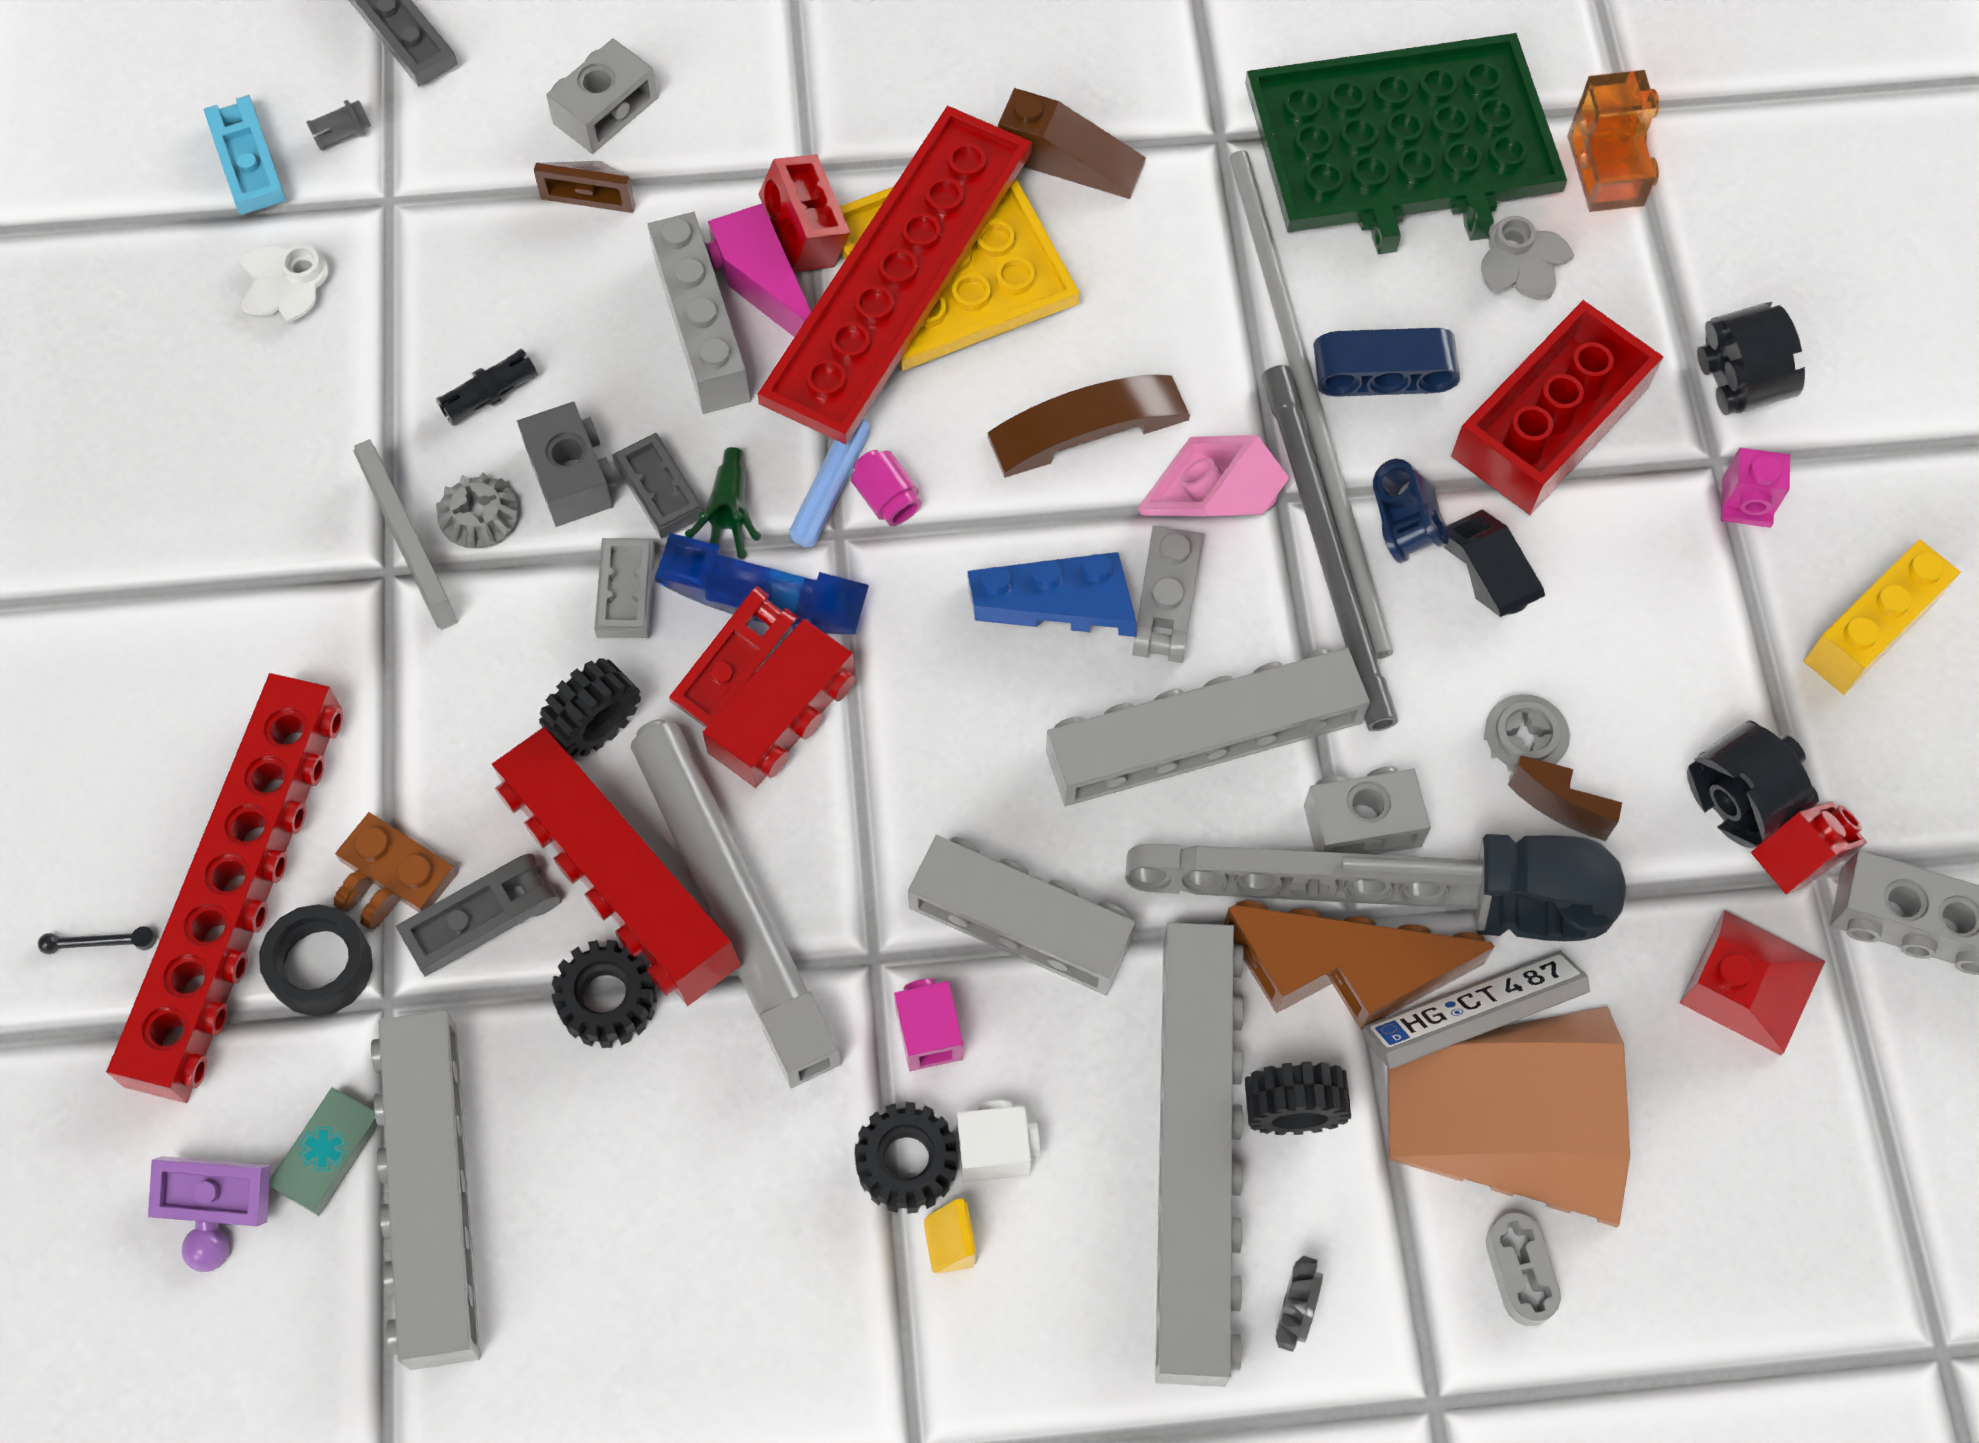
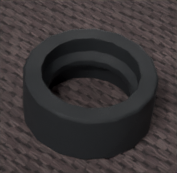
[259,904,373,1016]

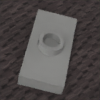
[594,538,655,638]

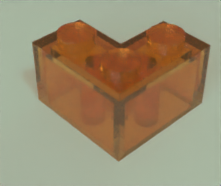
[1567,70,1659,212]

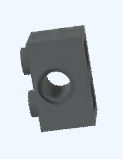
[516,401,617,527]

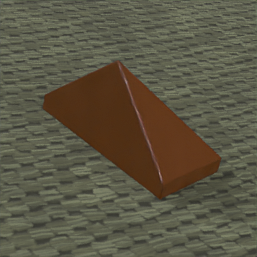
[533,161,635,213]

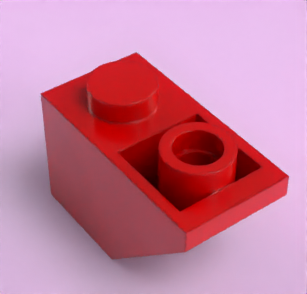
[1750,802,1868,895]

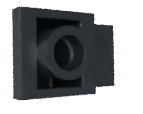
[1443,509,1545,617]

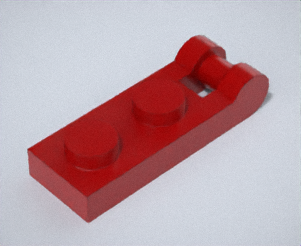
[669,586,799,728]

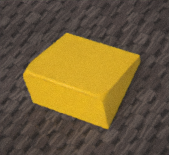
[924,1198,976,1274]

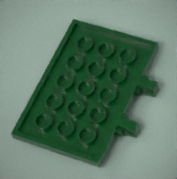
[1245,33,1567,255]

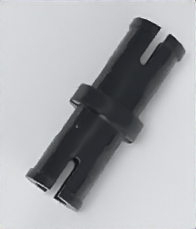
[436,349,538,426]

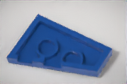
[967,552,1137,637]

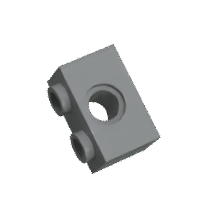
[546,38,658,154]
[1304,767,1431,855]

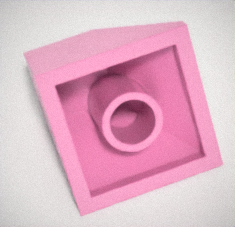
[1137,435,1289,516]

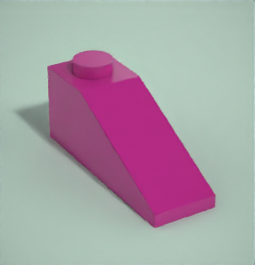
[705,203,811,337]

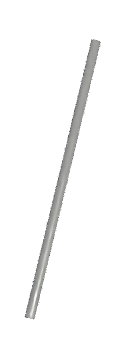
[1230,150,1393,659]

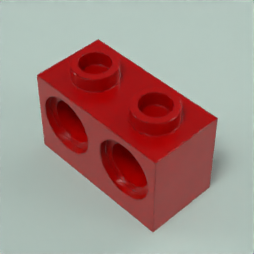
[758,154,850,272]

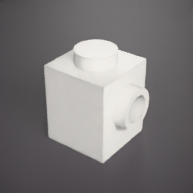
[957,1100,1041,1182]

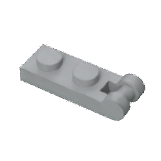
[1132,526,1203,663]

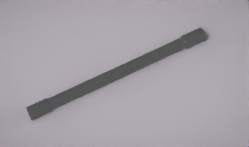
[1261,365,1398,731]

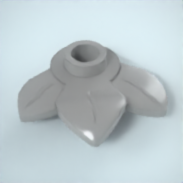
[1481,216,1574,300]

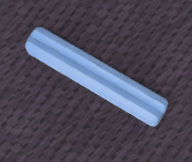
[789,419,870,548]

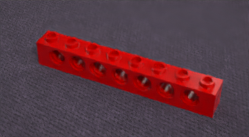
[106,673,343,1103]

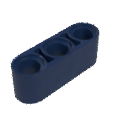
[1313,328,1460,397]

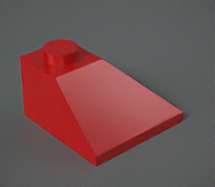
[1679,910,1825,1055]

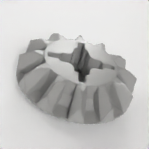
[436,472,518,548]
[1484,694,1570,772]

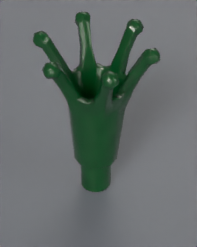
[685,447,762,559]

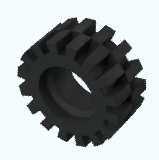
[539,658,641,758]
[551,939,657,1048]
[1245,1062,1351,1135]
[854,1102,957,1214]

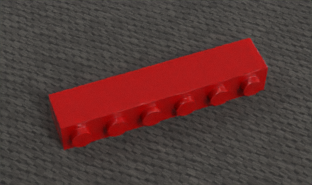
[492,727,741,1007]

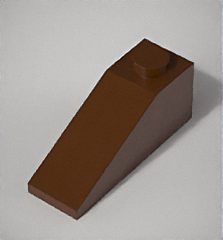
[998,88,1146,199]

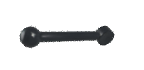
[37,926,156,955]

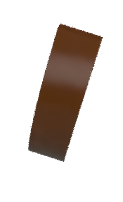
[987,375,1190,478]

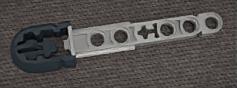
[1125,834,1626,942]

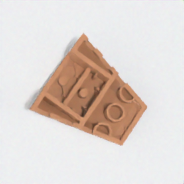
[1387,1006,1630,1228]

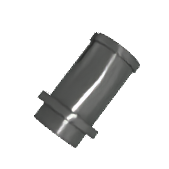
[306,99,371,150]

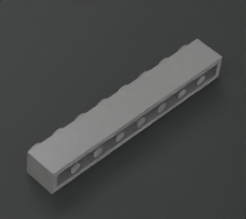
[1155,922,1243,1387]

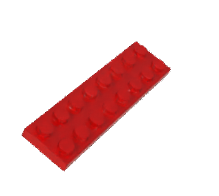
[757,105,1032,445]

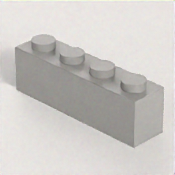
[647,211,751,414]
[908,835,1136,996]

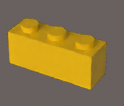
[1803,539,1961,695]

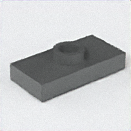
[612,433,704,539]

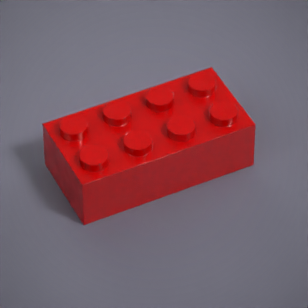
[1451,300,1664,515]

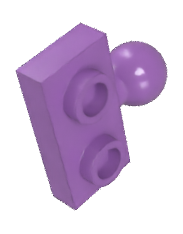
[148,1156,271,1272]

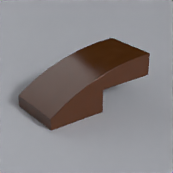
[1508,755,1623,841]

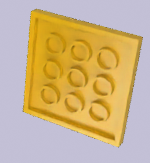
[839,178,1080,371]

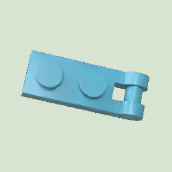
[203,95,287,215]

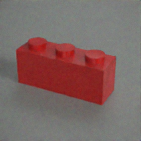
[702,619,856,788]

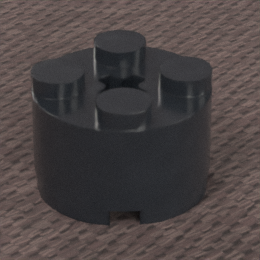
[1697,302,1805,415]
[1687,720,1819,848]

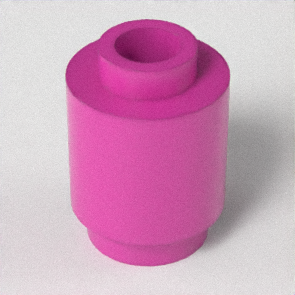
[851,450,922,526]

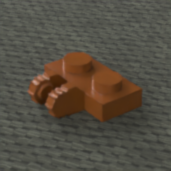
[333,812,458,929]

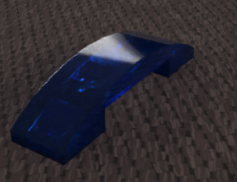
[655,533,869,634]

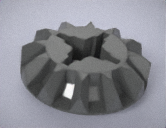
[1275,1256,1323,1352]

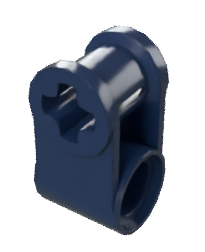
[1373,458,1449,563]

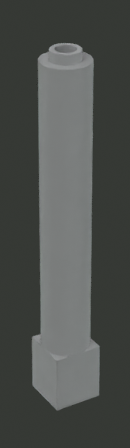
[630,719,841,1089]

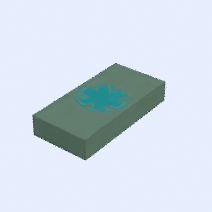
[269,1087,378,1216]

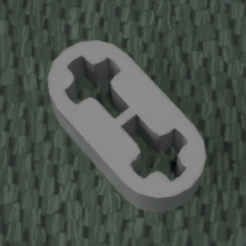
[1486,1213,1561,1326]

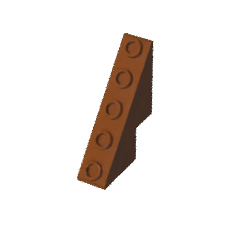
[1224,901,1495,1030]

